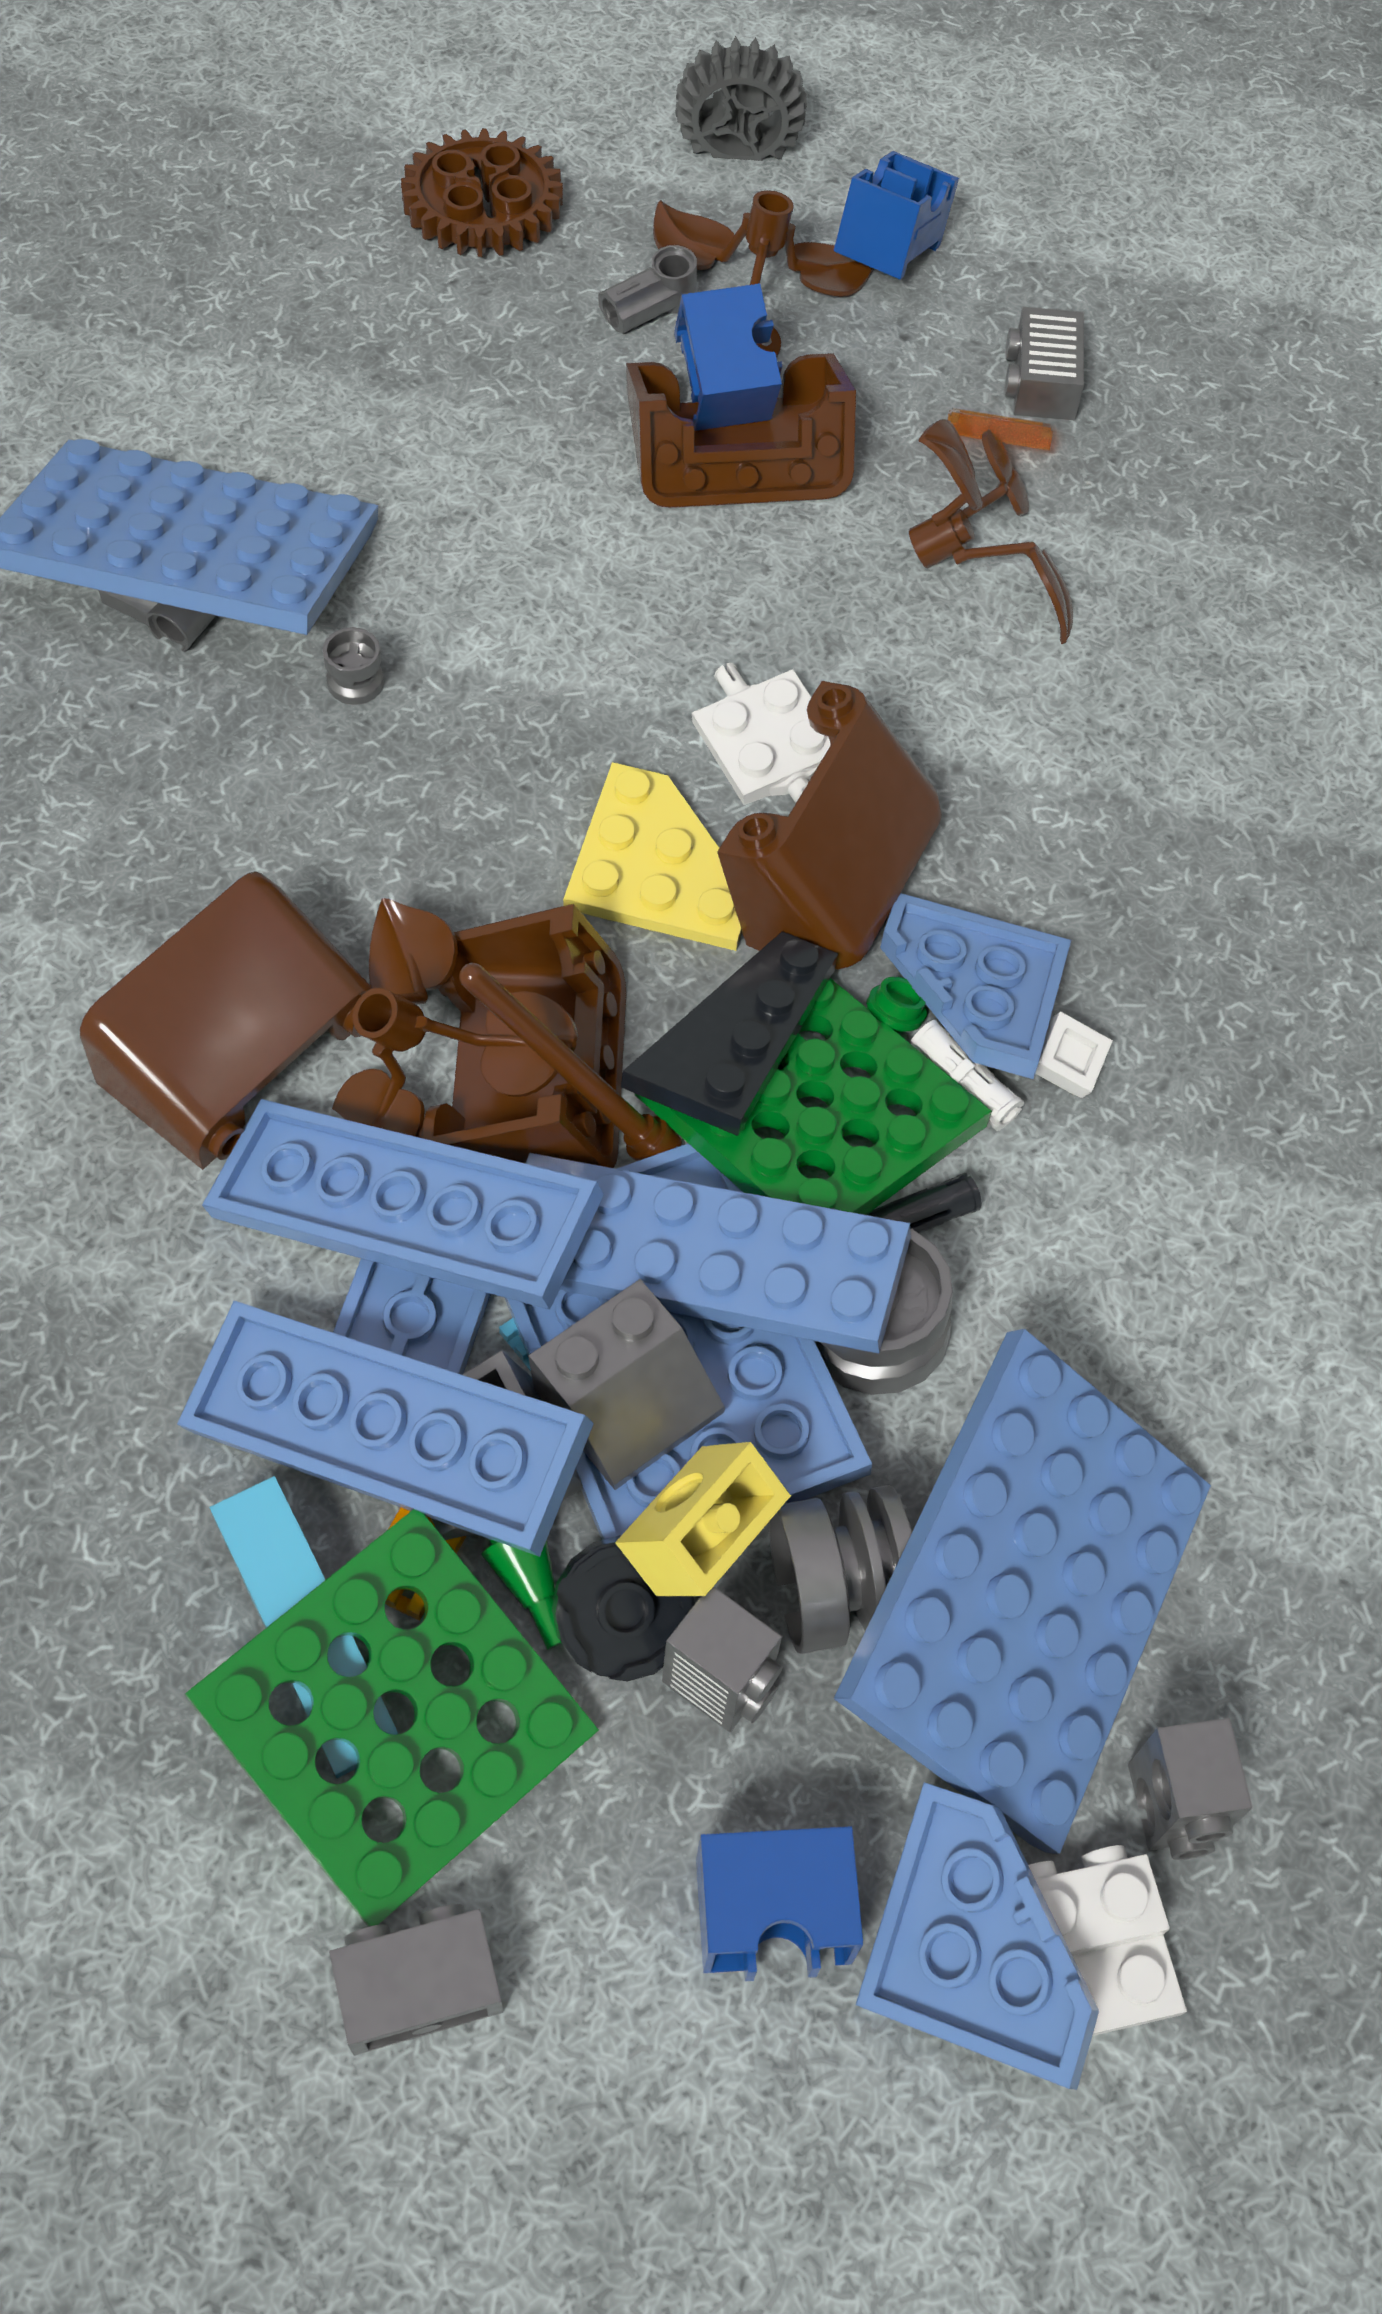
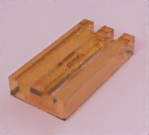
[947,408,1053,451]

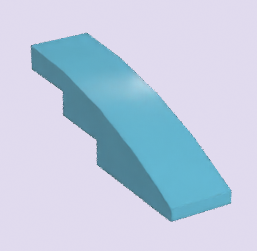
[209,1476,398,1778]

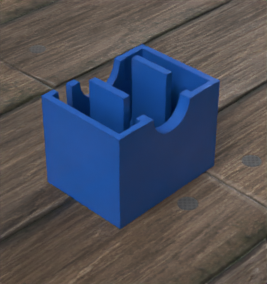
[834,151,959,279]
[674,284,783,431]
[696,1826,863,1981]

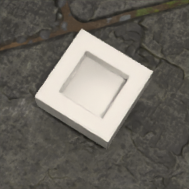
[1035,1011,1113,1098]

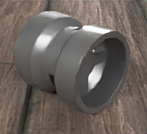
[322,627,384,705]

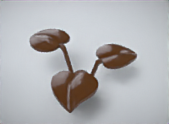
[653,190,874,358]
[909,419,1073,644]
[332,898,578,1137]

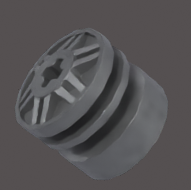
[769,1485,913,1654]

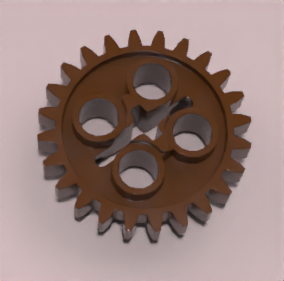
[401,128,563,257]

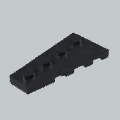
[621,931,838,1136]

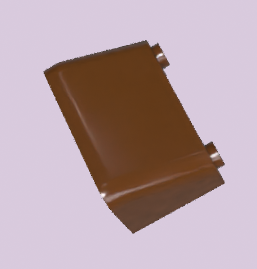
[626,353,856,508]
[717,681,942,969]
[80,871,372,1170]
[418,904,626,1168]

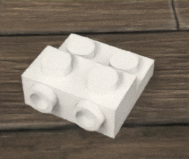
[1028,1845,1187,2036]

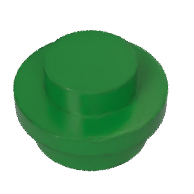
[866,977,927,1032]

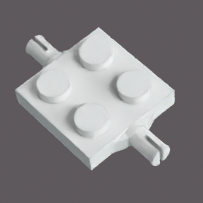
[692,663,830,805]

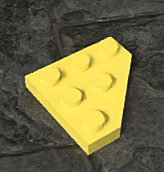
[563,762,742,951]

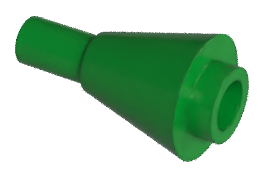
[481,1539,562,1650]

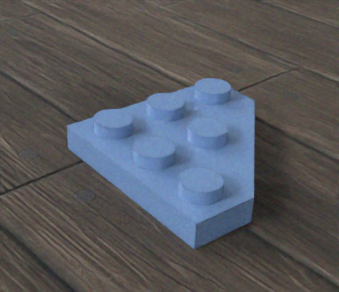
[880,893,1071,1079]
[856,1782,1099,2090]

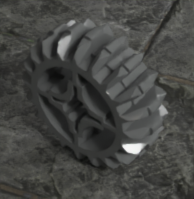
[675,36,807,161]

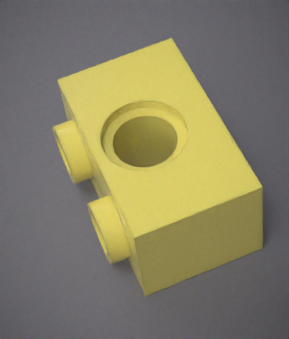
[615,1442,791,1596]

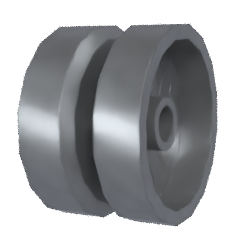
[815,1229,953,1395]

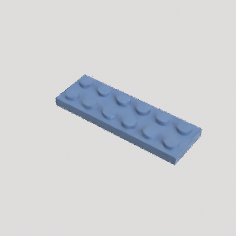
[202,1099,604,1310]
[526,1153,911,1354]
[177,1301,594,1557]

